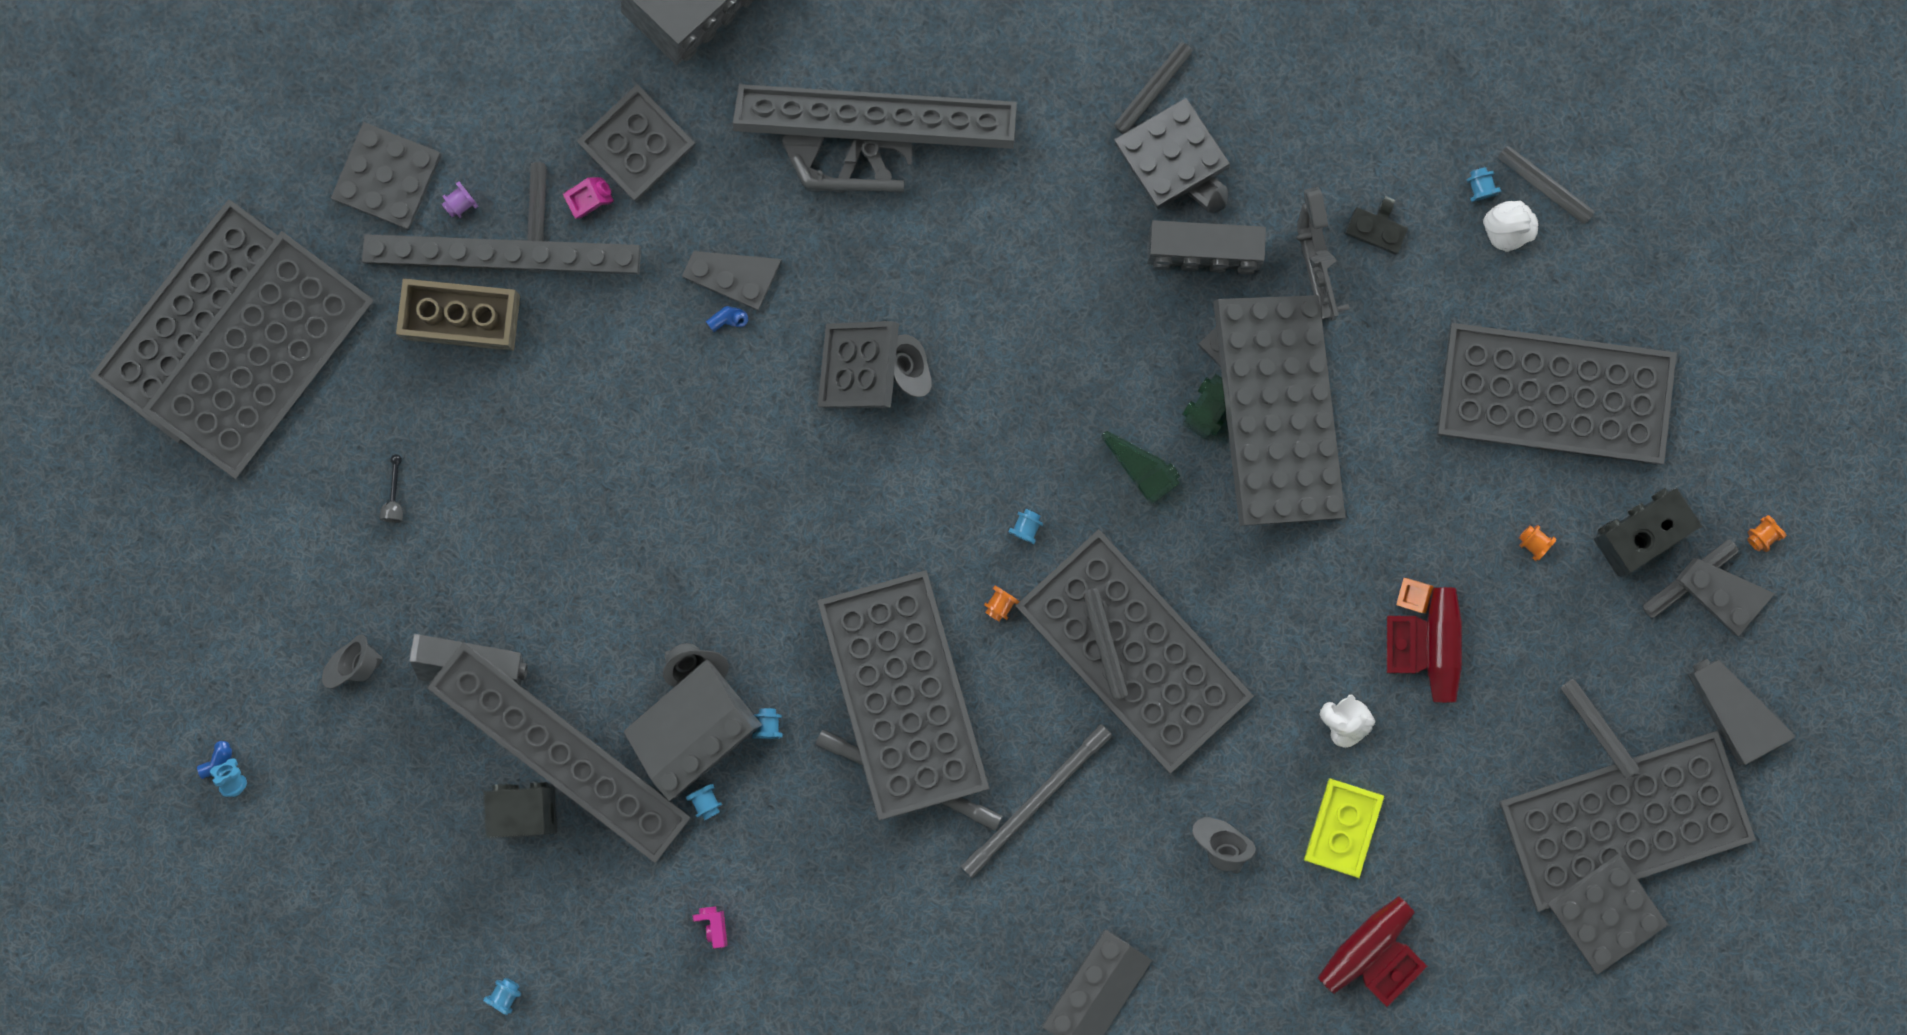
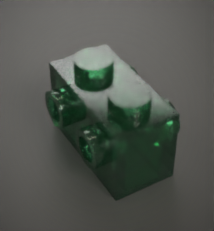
[1182,373,1226,440]

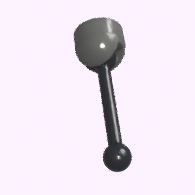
[380,454,403,523]

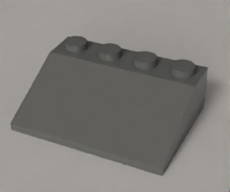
[623,659,762,801]

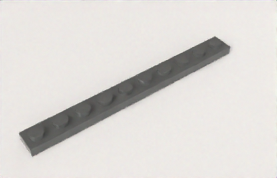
[362,234,641,275]

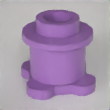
[442,182,478,218]

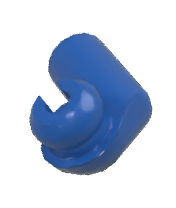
[706,306,748,332]
[197,741,232,779]

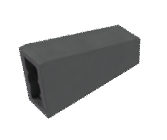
[410,634,528,686]
[1687,658,1795,765]

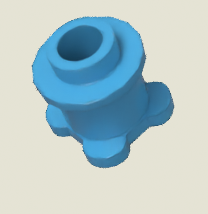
[1466,167,1501,202]
[1008,509,1043,545]
[752,708,783,739]
[210,758,247,797]
[686,784,722,820]
[483,978,521,1015]

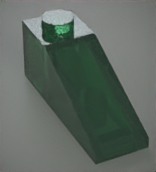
[1101,431,1180,505]

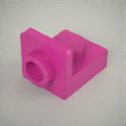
[563,177,614,219]
[693,906,727,948]

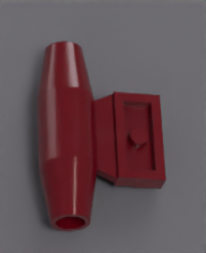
[1387,587,1462,703]
[1317,896,1427,1007]

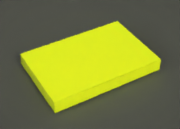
[1304,778,1384,878]

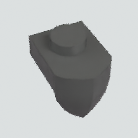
[1187,177,1229,213]

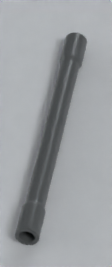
[961,724,1113,878]
[815,729,1002,831]

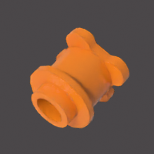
[1747,515,1787,552]
[1519,525,1557,561]
[984,585,1020,622]

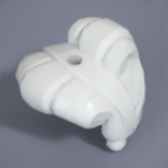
[1483,201,1538,252]
[1320,695,1375,748]

